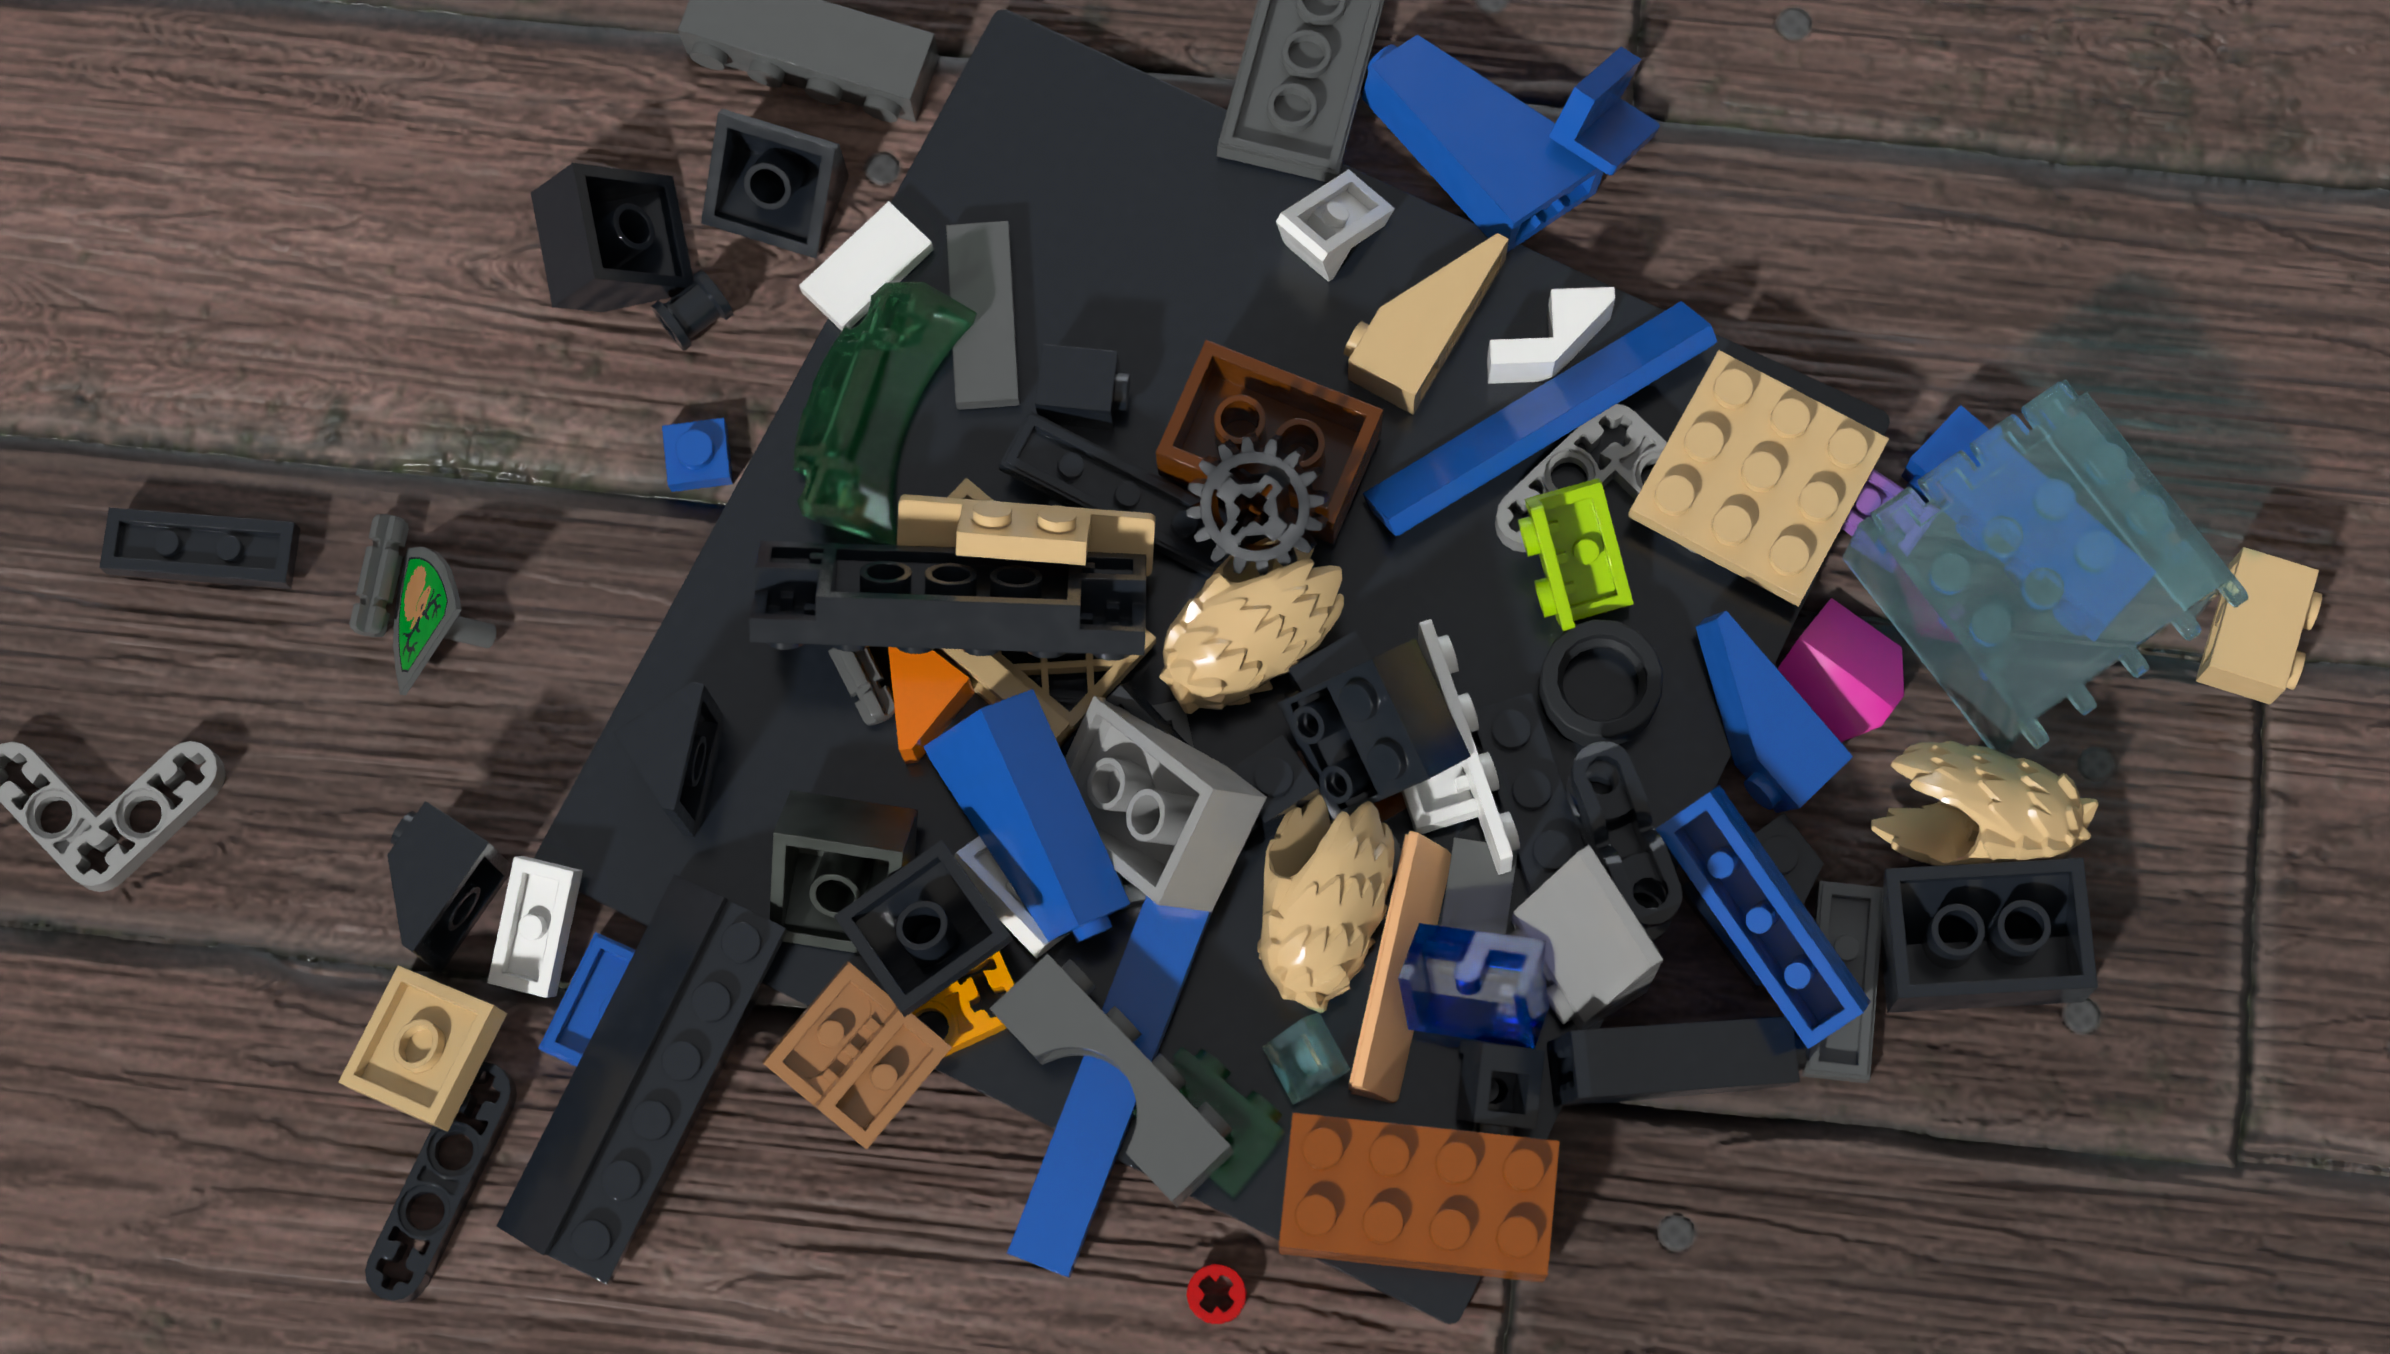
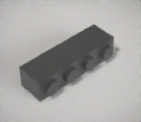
[678,0,940,123]

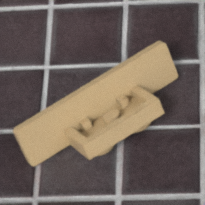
[897,494,1156,576]

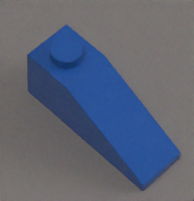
[1696,610,1853,813]

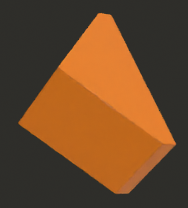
[888,647,975,764]

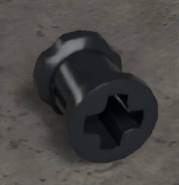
[651,270,734,351]

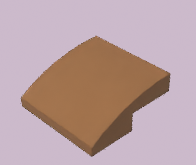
[762,961,952,1150]

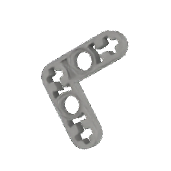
[1495,404,1696,553]
[0,741,226,892]

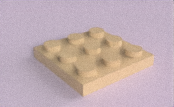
[1628,350,1889,607]

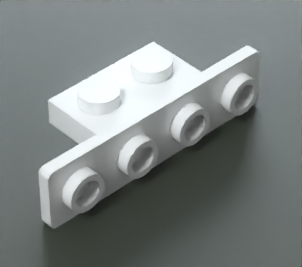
[1401,619,1520,875]

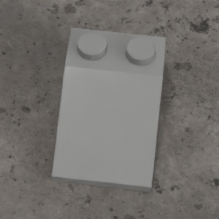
[1065,696,1267,912]
[1508,845,1663,1030]

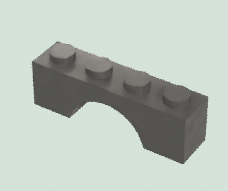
[989,954,1235,1207]

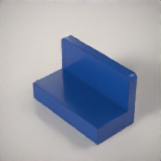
[1548,46,1660,176]

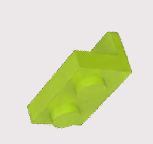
[1518,478,1634,631]

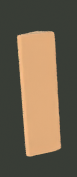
[1348,831,1451,1103]

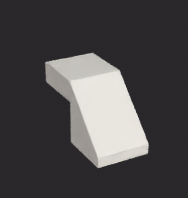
[1487,287,1615,384]

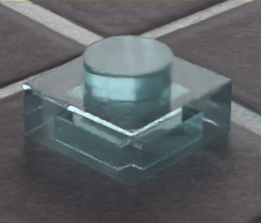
[1262,1012,1350,1104]

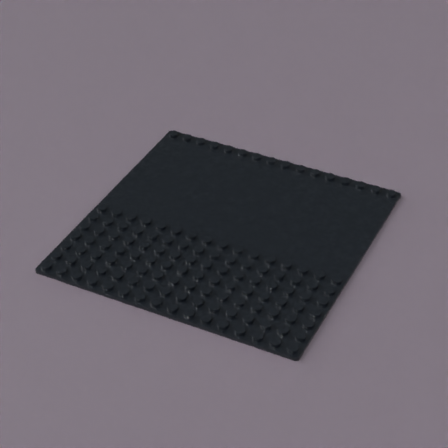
[534,9,1890,1325]

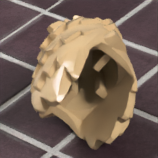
[1160,537,1344,714]
[1871,741,2099,866]
[1257,794,1394,1013]

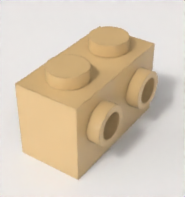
[2196,547,2322,704]

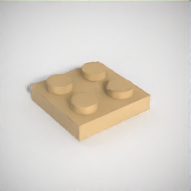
[338,966,507,1132]

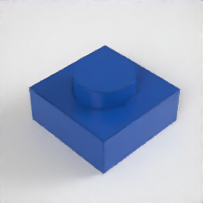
[662,418,733,492]

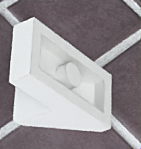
[1276,169,1395,282]

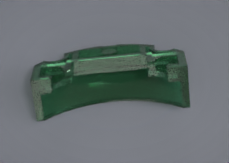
[793,282,977,545]

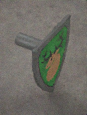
[393,547,496,696]

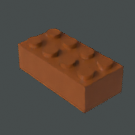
[1279,1113,1560,1283]

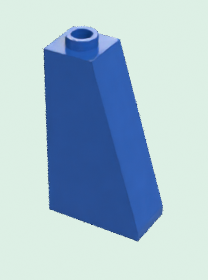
[1362,35,1604,252]
[923,689,1131,943]

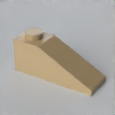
[1343,233,1509,415]

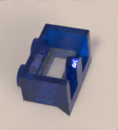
[1398,923,1550,1048]

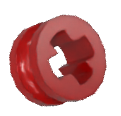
[1186,1264,1247,1325]

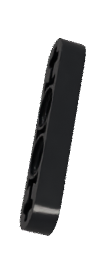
[365,1061,517,1303]

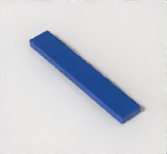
[1362,301,1718,536]
[1007,896,1212,1278]

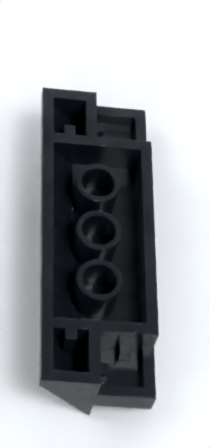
[749,541,1146,661]
[496,874,788,1285]

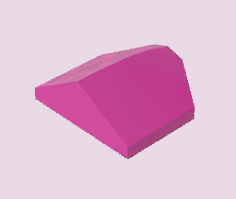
[1778,598,1904,743]

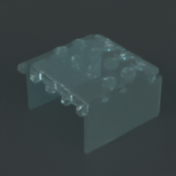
[1842,379,2248,754]

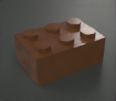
[1156,340,1383,545]

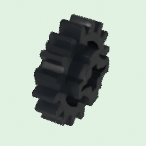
[1186,432,1330,576]

